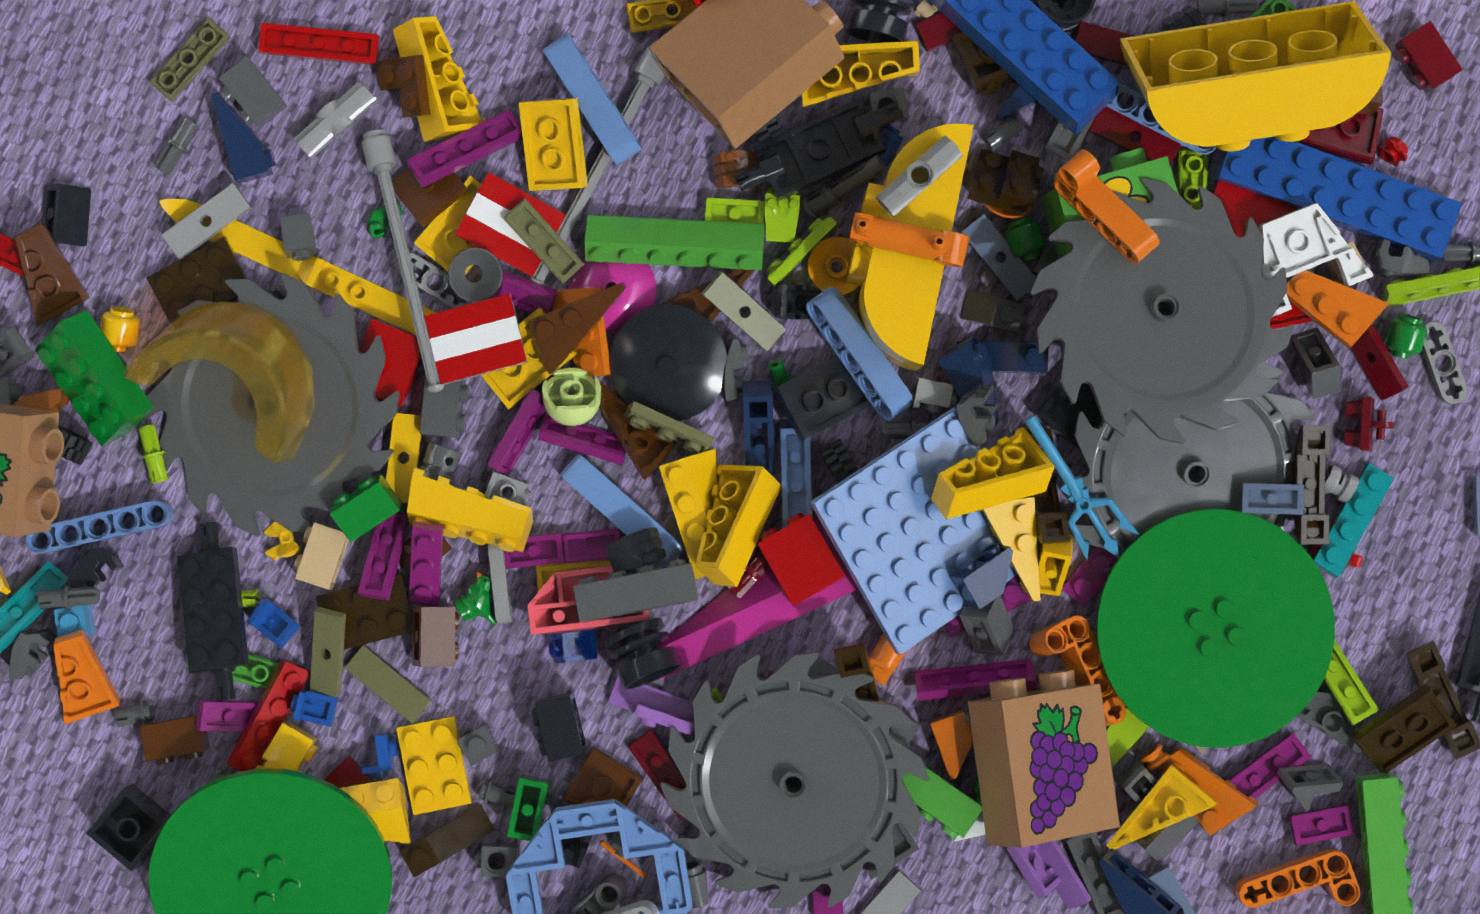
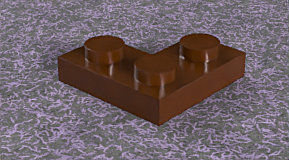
[377,55,431,118]

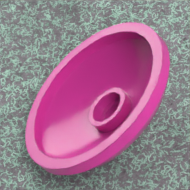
[569,256,657,334]

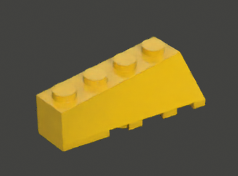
[393,16,487,142]
[801,41,920,107]
[931,427,1055,520]
[659,449,718,579]
[695,464,782,587]
[407,467,533,552]
[255,721,319,773]
[340,778,411,844]

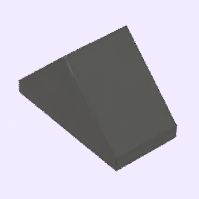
[1115,761,1157,805]

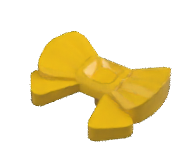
[264,521,301,560]

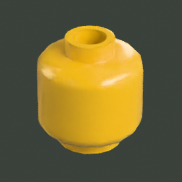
[100,307,140,352]

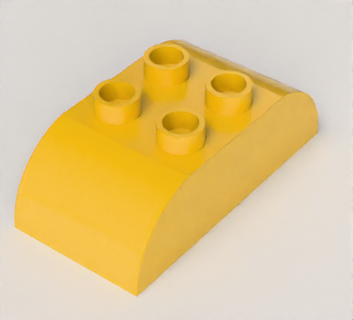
[1120,1,1391,151]
[846,123,973,372]

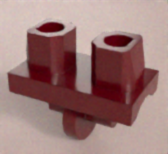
[1344,397,1394,452]
[726,542,770,599]

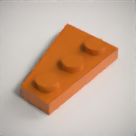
[1286,270,1389,349]
[552,286,611,377]
[53,629,121,725]
[1157,747,1259,836]

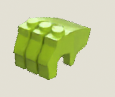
[764,187,800,243]

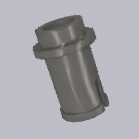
[983,116,1023,151]
[114,700,155,727]
[479,780,516,809]

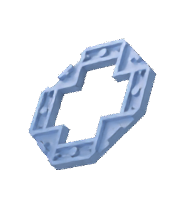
[506,799,693,914]

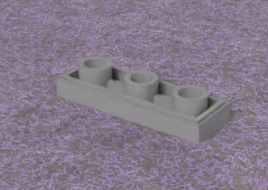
[162,183,252,260]

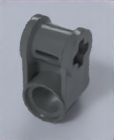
[572,874,628,914]

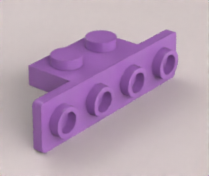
[609,676,695,737]
[1006,841,1091,909]

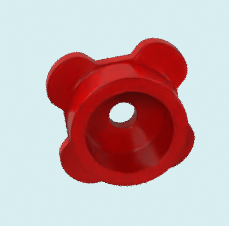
[1377,137,1408,167]

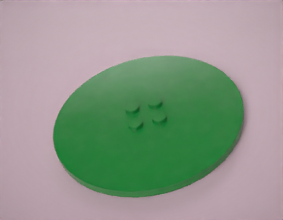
[1096,509,1335,748]
[149,768,392,914]

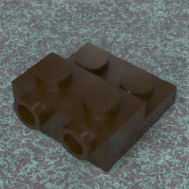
[951,32,1017,95]
[967,149,1044,216]

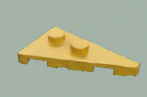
[980,496,1040,601]
[1106,765,1218,850]

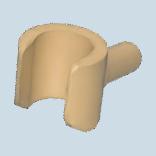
[914,0,938,21]

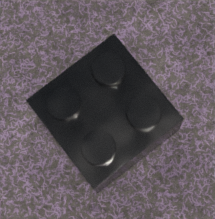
[531,691,587,762]
[86,784,170,872]

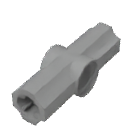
[294,81,378,159]
[876,135,963,217]

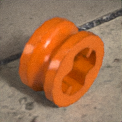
[1140,743,1170,771]

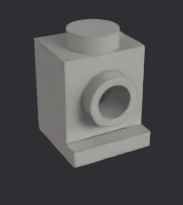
[912,378,957,413]
[485,471,531,506]

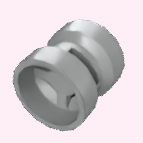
[1325,464,1359,504]

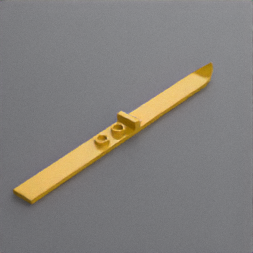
[159,198,437,335]

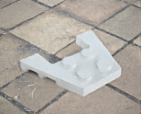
[1259,203,1373,317]

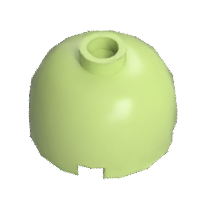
[542,368,601,426]

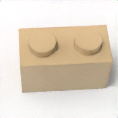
[293,522,349,590]

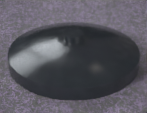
[610,303,728,421]

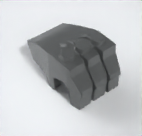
[1372,239,1430,278]
[956,384,997,447]
[9,628,58,679]

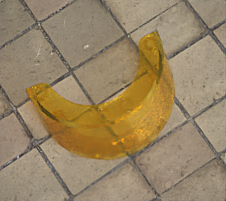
[123,302,315,464]

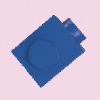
[247,598,301,648]
[290,689,339,727]
[361,733,398,778]

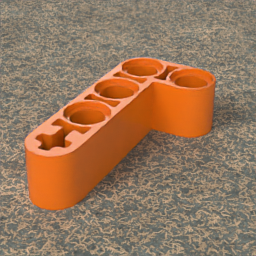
[1054,149,1160,264]
[1029,615,1126,726]
[1234,848,1360,908]

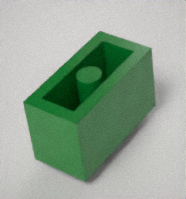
[330,474,401,542]
[507,774,551,841]

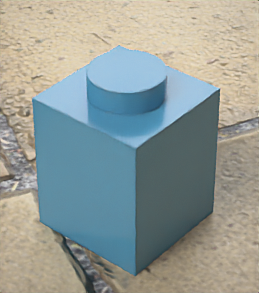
[54,605,96,637]

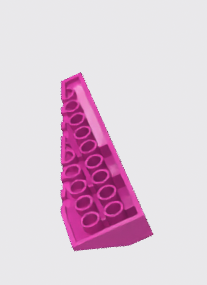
[659,516,858,679]

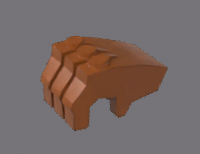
[712,150,766,189]
[14,389,69,413]

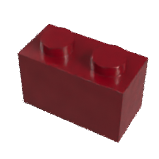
[1395,21,1463,94]

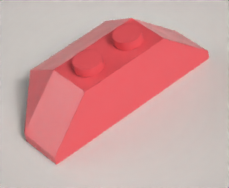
[528,566,650,635]

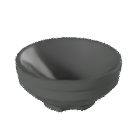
[448,248,503,302]

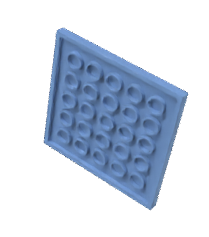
[810,407,1017,655]

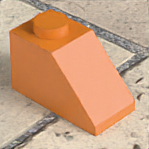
[929,710,973,780]

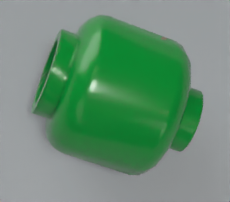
[1004,217,1047,263]
[1384,314,1427,359]

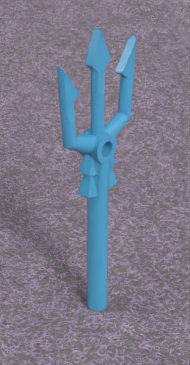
[1024,414,1139,560]

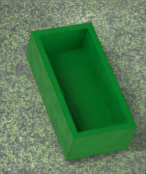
[35,310,154,447]

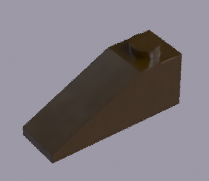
[399,804,495,877]

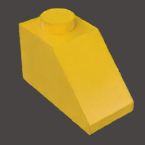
[1038,531,1073,597]

